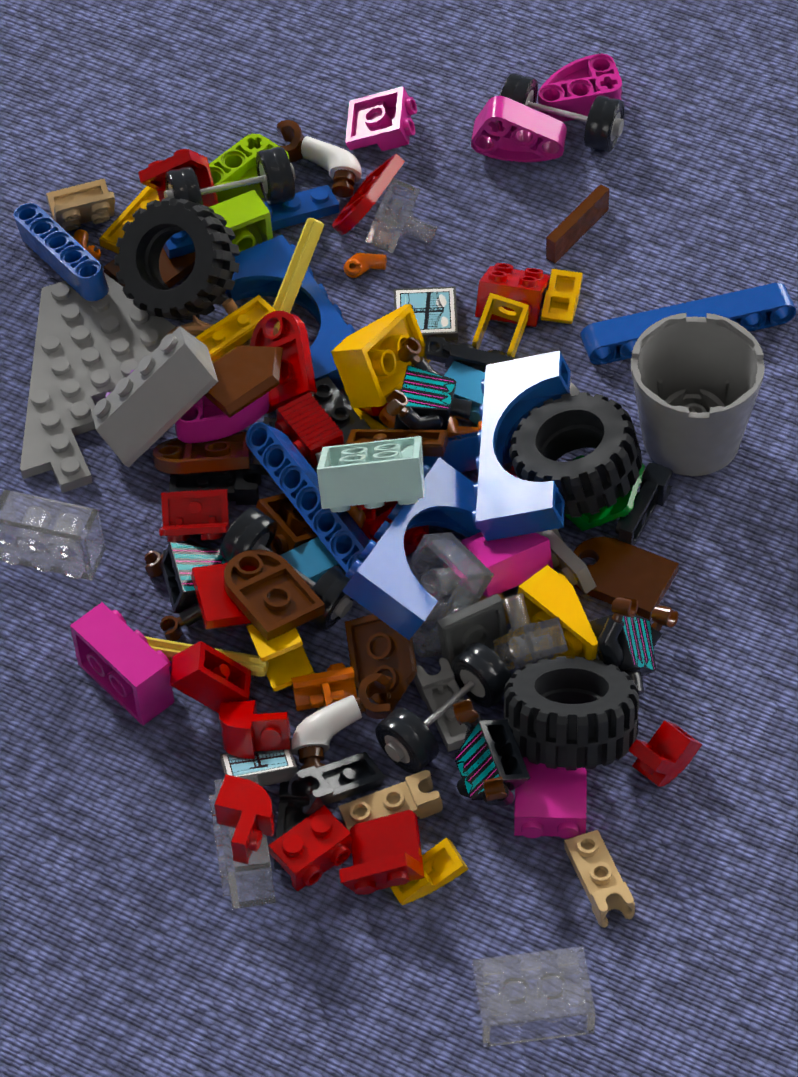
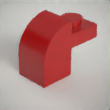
[219,700,291,759]
[629,720,702,787]
[214,774,275,864]

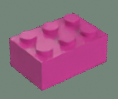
[70,602,175,726]

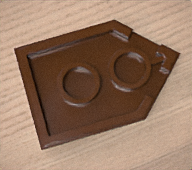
[204,345,283,418]
[345,614,417,712]

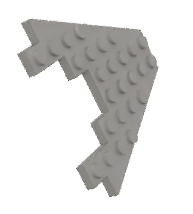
[20,273,244,493]

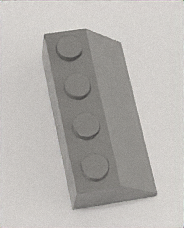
[91,326,218,468]

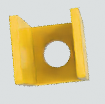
[472,293,529,357]
[246,624,314,692]

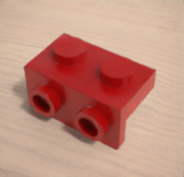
[268,805,352,891]

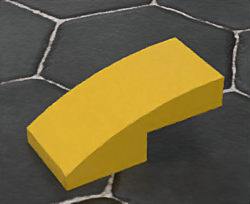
[541,269,583,324]
[390,837,468,905]

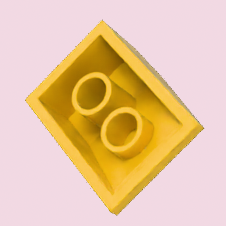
[331,304,431,408]
[514,565,598,661]

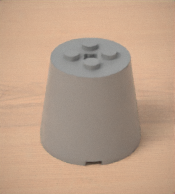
[631,313,765,476]

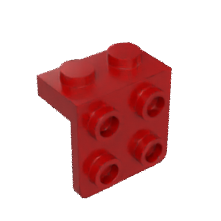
[138,149,219,207]
[475,263,550,327]
[159,489,230,542]
[339,810,425,895]

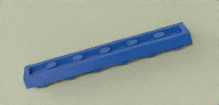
[163,185,339,259]

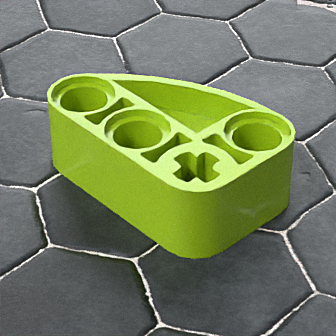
[209,134,289,203]

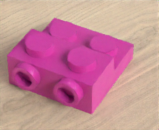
[345,86,417,151]

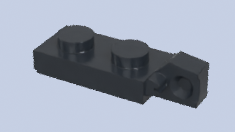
[423,337,514,372]

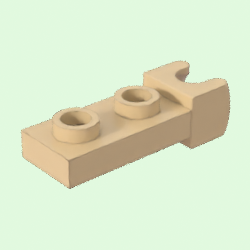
[338,770,443,831]
[564,830,635,928]

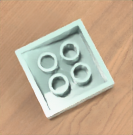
[317,436,425,512]

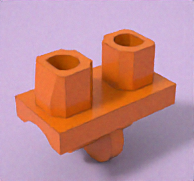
[291,663,357,711]

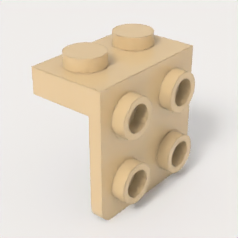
[46,178,115,231]

